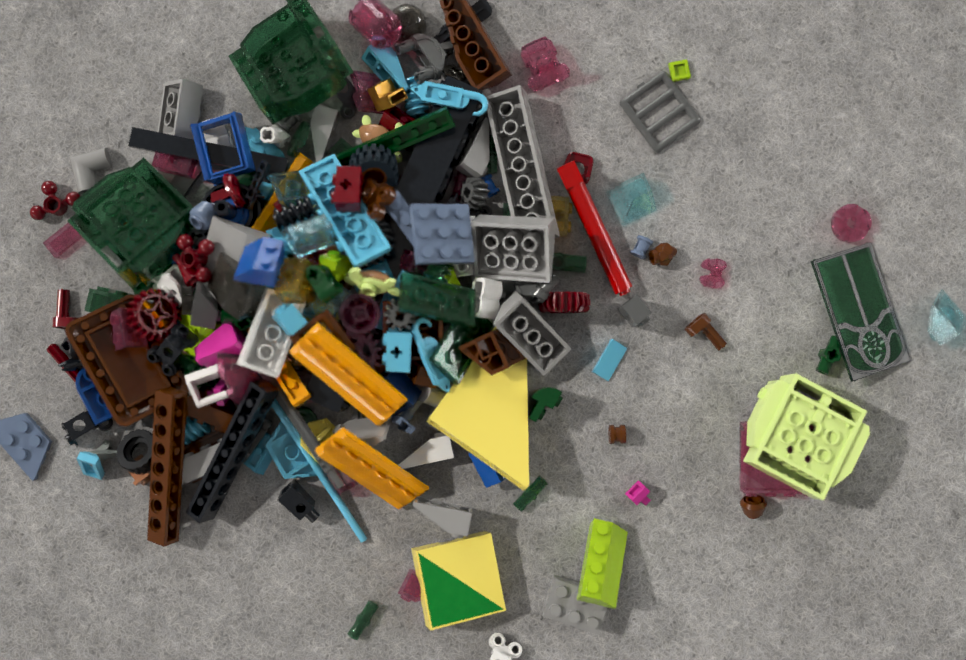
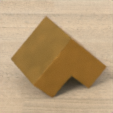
[367,78,408,112]

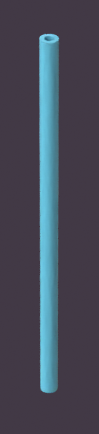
[271,398,367,543]

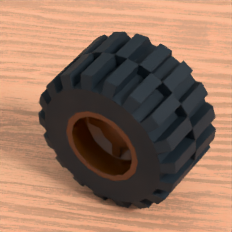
[349,144,399,190]

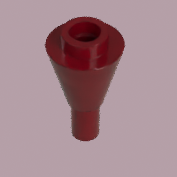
[172,254,199,287]

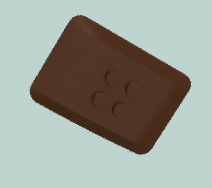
[65,294,189,427]

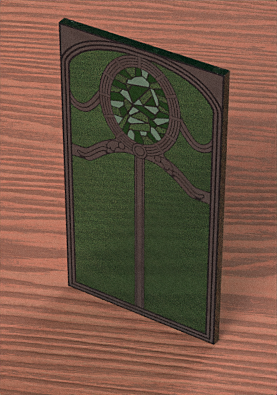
[810,242,911,382]

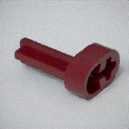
[52,289,78,329]

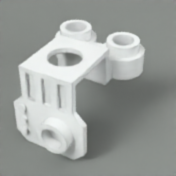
[489,633,522,660]

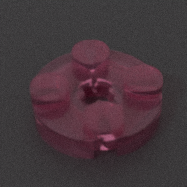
[831,204,872,243]

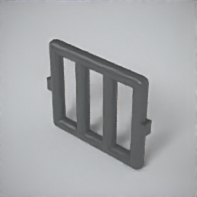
[620,71,701,153]

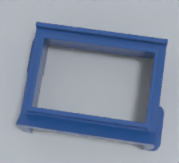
[190,111,256,186]

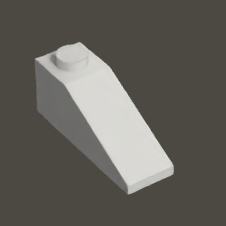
[398,432,455,469]

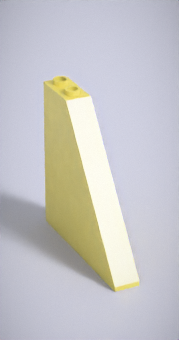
[427,327,529,490]

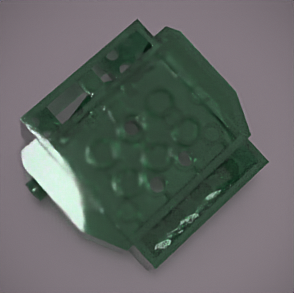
[228,0,353,125]
[67,157,194,289]

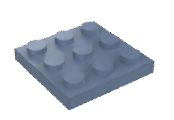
[410,204,475,265]

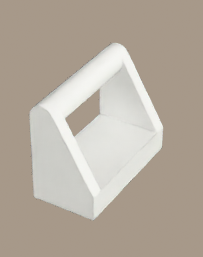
[184,363,236,408]

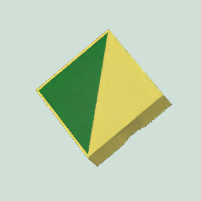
[411,531,506,630]

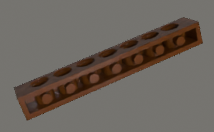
[147,387,187,547]

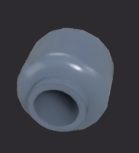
[189,201,220,230]

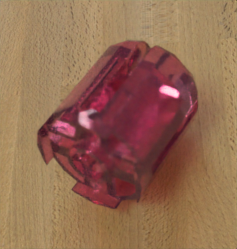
[348,0,402,49]

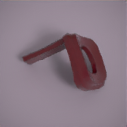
[564,152,594,185]
[211,173,246,209]

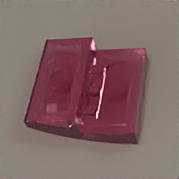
[350,71,387,114]

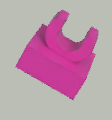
[207,379,231,406]
[625,481,651,506]

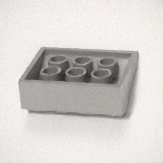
[471,214,555,283]
[194,216,271,309]

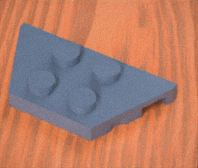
[0,413,52,481]

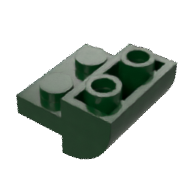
[528,387,563,422]

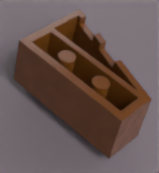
[186,386,239,434]

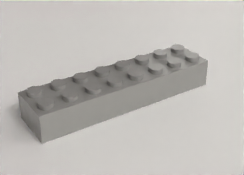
[485,85,560,238]

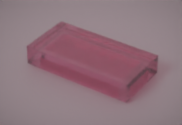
[43,219,87,258]

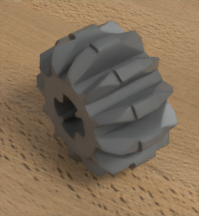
[459,177,490,210]
[383,297,418,331]

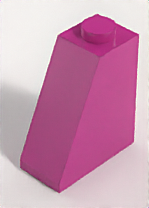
[194,323,246,367]

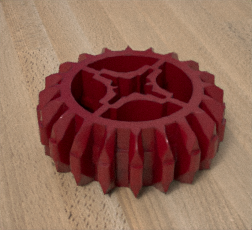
[127,288,182,342]
[538,291,591,314]

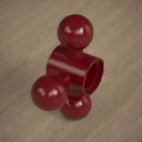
[30,181,82,220]
[177,234,215,283]

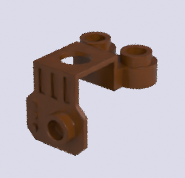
[361,178,396,222]

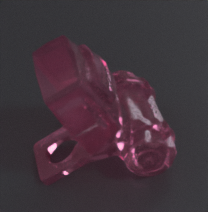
[521,36,570,93]

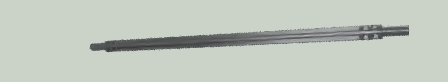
[180,249,345,489]

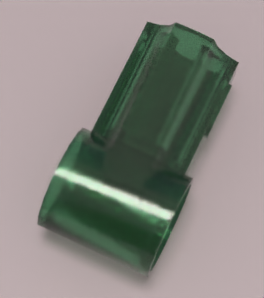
[552,252,587,273]

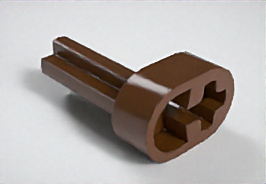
[684,312,727,351]

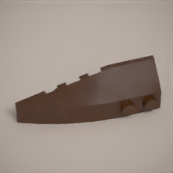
[439,0,512,90]

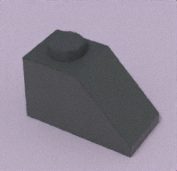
[190,281,221,329]

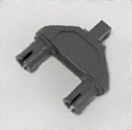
[394,33,454,84]
[512,273,560,304]

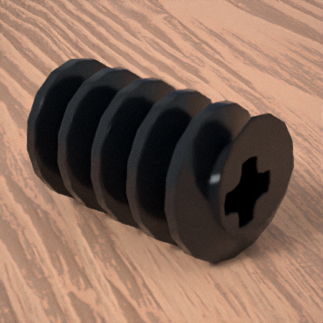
[273,196,317,233]

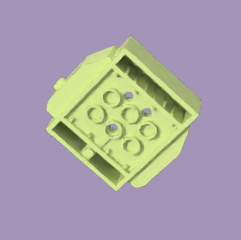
[743,374,870,500]

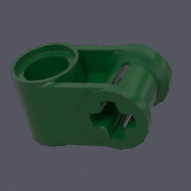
[305,265,343,304]

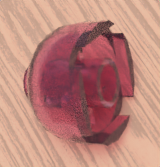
[340,294,380,334]

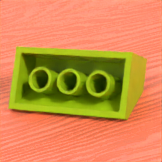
[577,518,628,609]

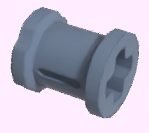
[630,235,653,260]

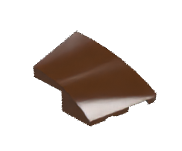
[458,329,526,375]

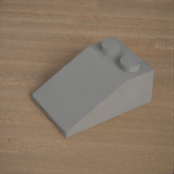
[332,416,392,447]
[413,497,472,538]

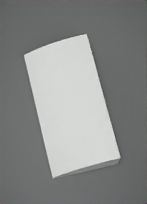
[237,288,306,378]

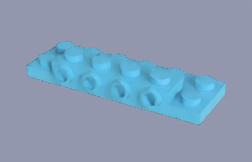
[299,154,391,268]

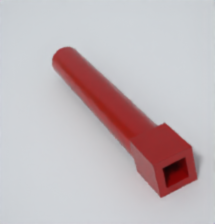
[557,160,632,296]

